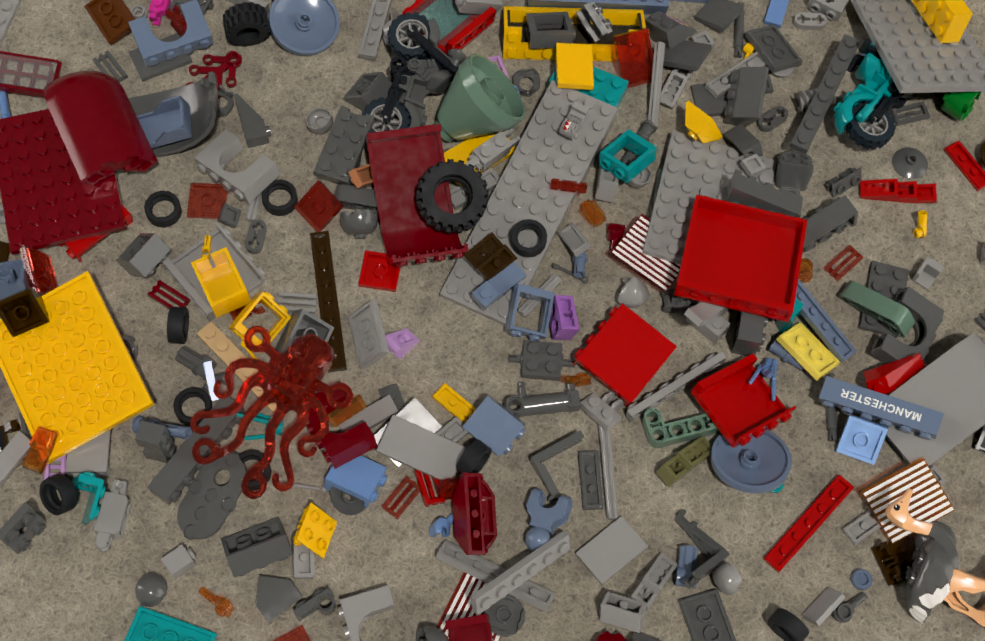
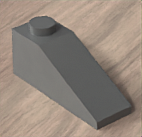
[234,94,271,148]

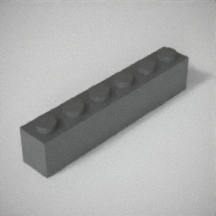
[148,393,245,506]

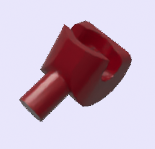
[607,223,625,251]

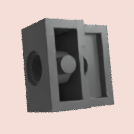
[574,1,613,44]
[0,502,47,554]

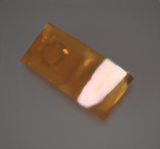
[21,426,57,474]

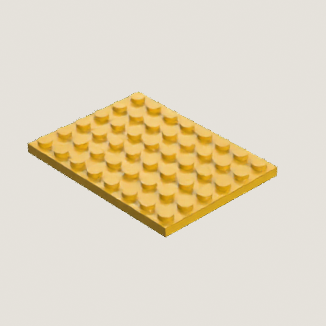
[0,271,155,465]

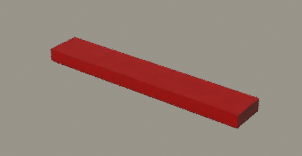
[763,474,854,573]

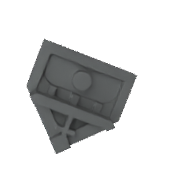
[255,575,302,623]

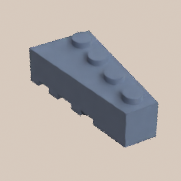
[0,258,33,300]

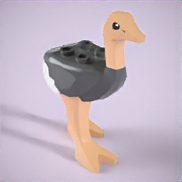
[885,488,985,627]

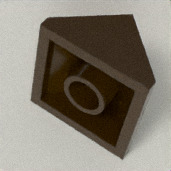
[0,287,50,337]

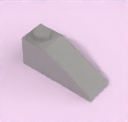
[595,154,619,203]

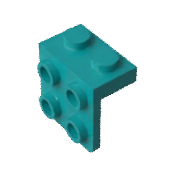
[72,472,106,525]

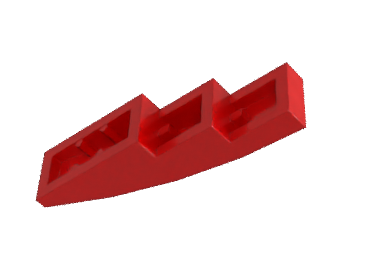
[860,178,937,203]

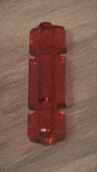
[550,178,587,194]

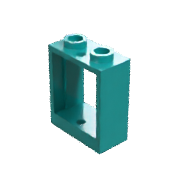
[599,129,657,183]

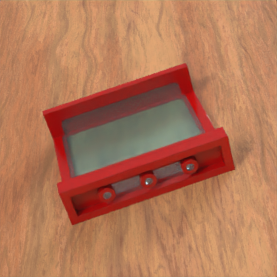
[402,0,497,56]

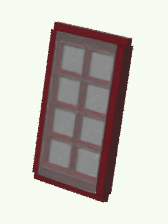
[0,51,62,98]

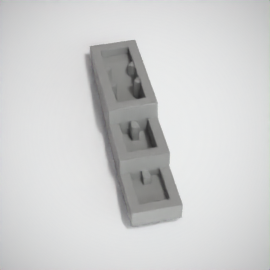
[660,68,694,109]

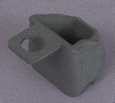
[774,150,814,196]

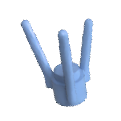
[748,358,778,401]

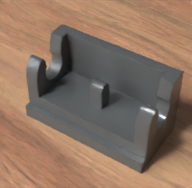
[724,124,763,158]

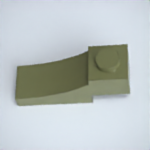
[656,436,712,487]

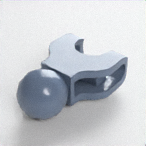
[525,488,573,551]

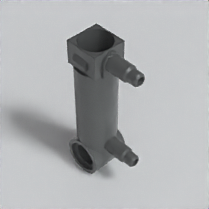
[505,377,581,418]

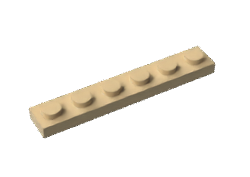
[196,322,289,414]

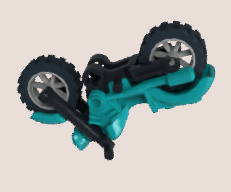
[833,38,913,150]

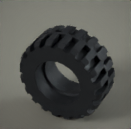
[416,159,489,234]

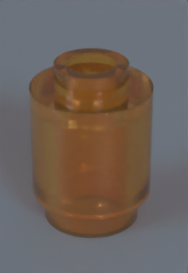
[580,199,607,227]

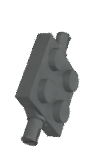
[509,340,575,381]

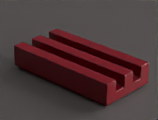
[147,280,190,310]

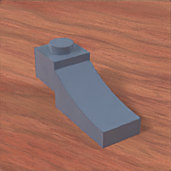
[471,261,527,311]

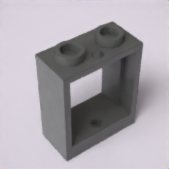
[525,12,576,49]

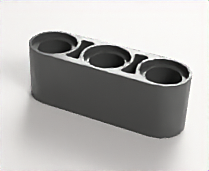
[333,184,377,212]

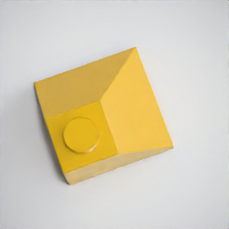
[685,100,723,143]

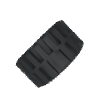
[223,2,270,47]

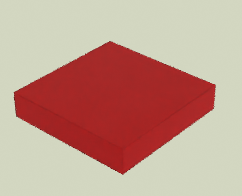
[358,250,401,292]

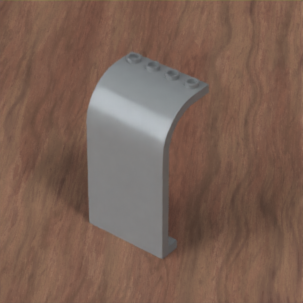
[872,333,985,476]

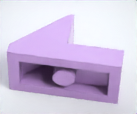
[386,328,420,359]

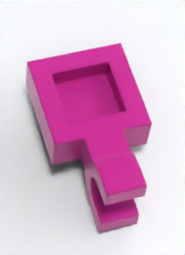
[148,0,171,26]

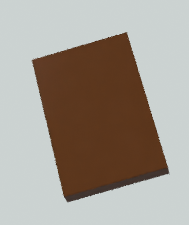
[84,0,136,45]

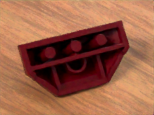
[452,472,497,555]

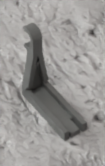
[529,430,584,502]
[676,510,730,589]

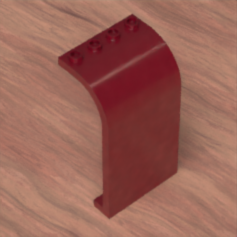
[365,124,469,267]

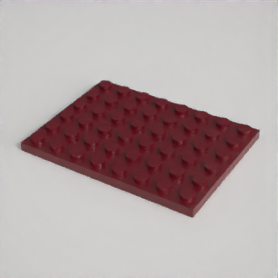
[0,109,127,255]

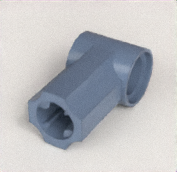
[674,545,698,588]

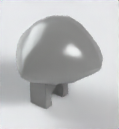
[617,276,650,308]

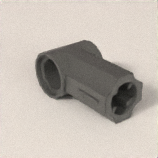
[175,346,217,381]

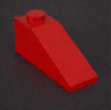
[863,353,925,394]

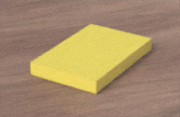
[776,322,841,381]

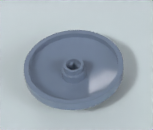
[268,0,340,56]
[711,429,792,493]

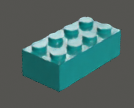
[548,66,629,108]

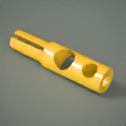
[201,235,211,259]

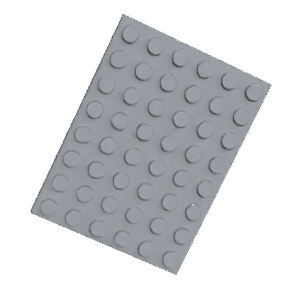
[850,0,985,93]
[642,130,777,264]

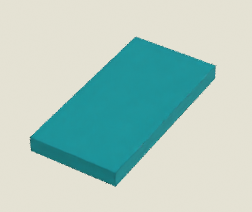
[124,606,218,641]

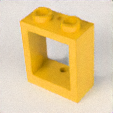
[228,292,291,353]

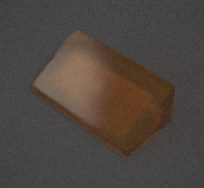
[327,395,367,428]

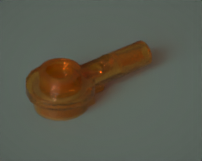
[565,373,592,387]
[199,587,234,618]

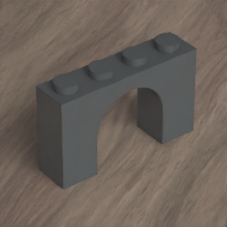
[870,286,944,364]

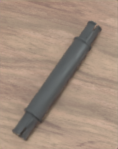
[734,2,745,58]
[826,373,838,442]

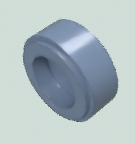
[851,569,873,591]

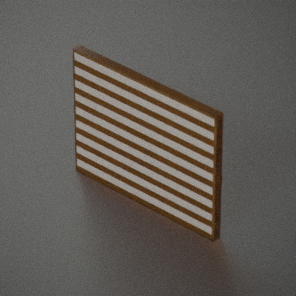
[860,457,955,545]

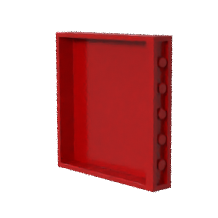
[674,194,808,322]

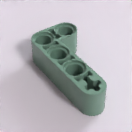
[839,280,916,338]
[642,408,719,448]

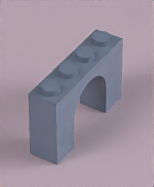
[128,0,213,67]

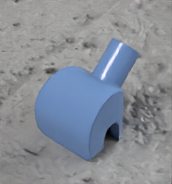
[429,514,454,537]

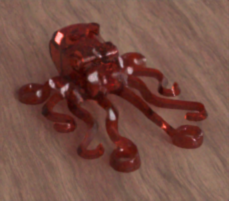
[190,326,354,499]

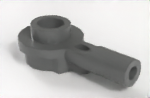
[832,592,867,623]

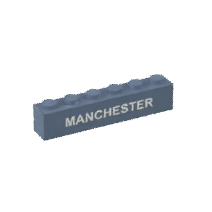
[819,376,944,440]

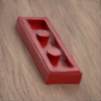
[944,141,985,191]

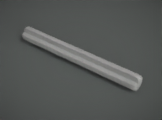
[648,42,665,127]
[599,425,618,520]

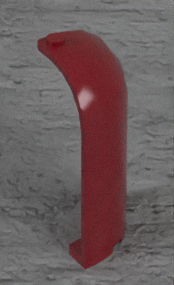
[44,71,158,185]

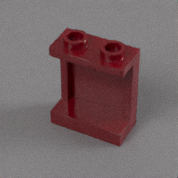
[445,614,493,641]

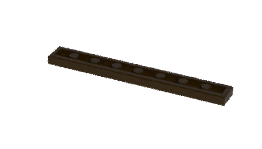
[310,231,347,373]

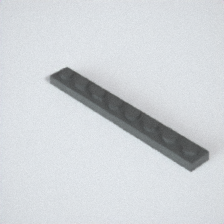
[789,34,861,154]

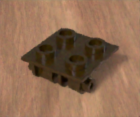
[871,535,915,586]

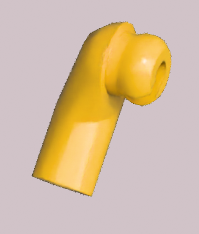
[913,210,928,238]

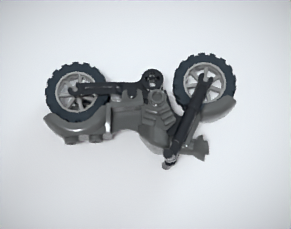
[362,12,466,133]

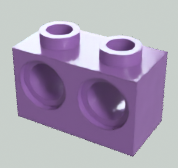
[550,295,579,340]

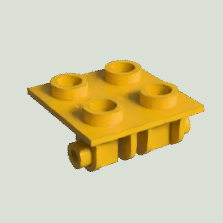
[292,503,337,559]

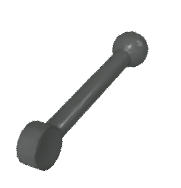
[552,263,588,284]

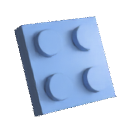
[836,414,888,465]

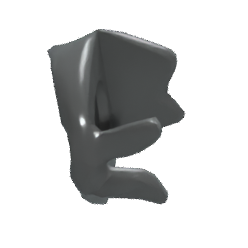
[513,68,540,97]
[216,85,234,117]

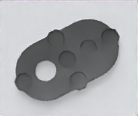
[177,452,247,540]

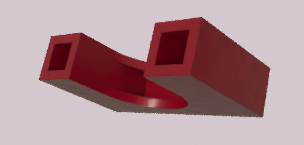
[298,382,378,469]

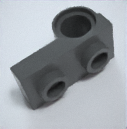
[293,588,336,621]

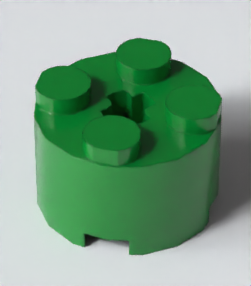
[940,92,981,122]

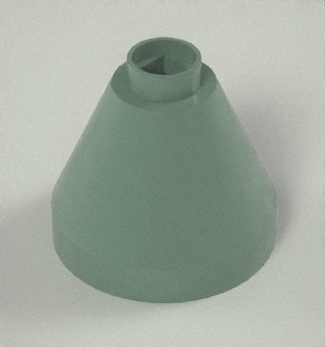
[434,53,526,142]

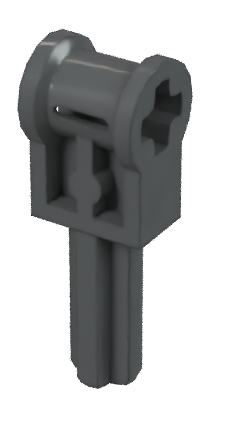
[661,289,699,313]

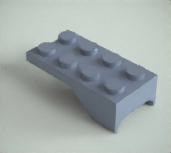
[137,96,192,148]

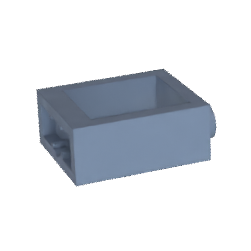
[505,284,555,342]

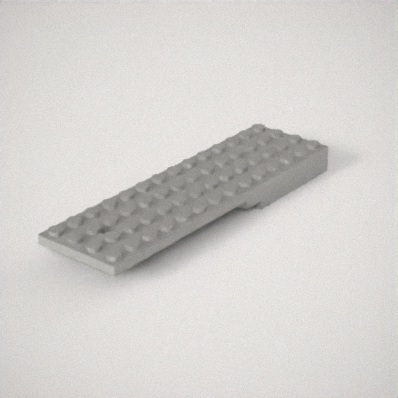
[440,80,618,326]

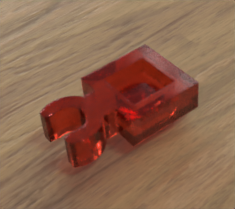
[165,5,187,37]

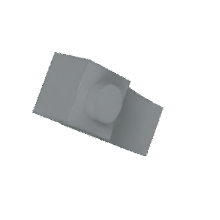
[684,302,729,327]
[630,553,678,612]

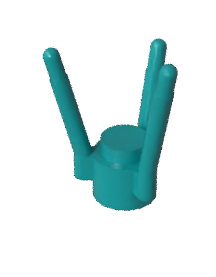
[237,411,284,440]

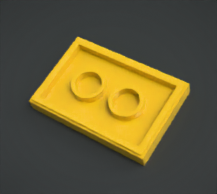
[556,43,594,90]

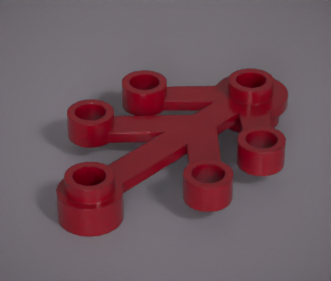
[185,51,242,98]

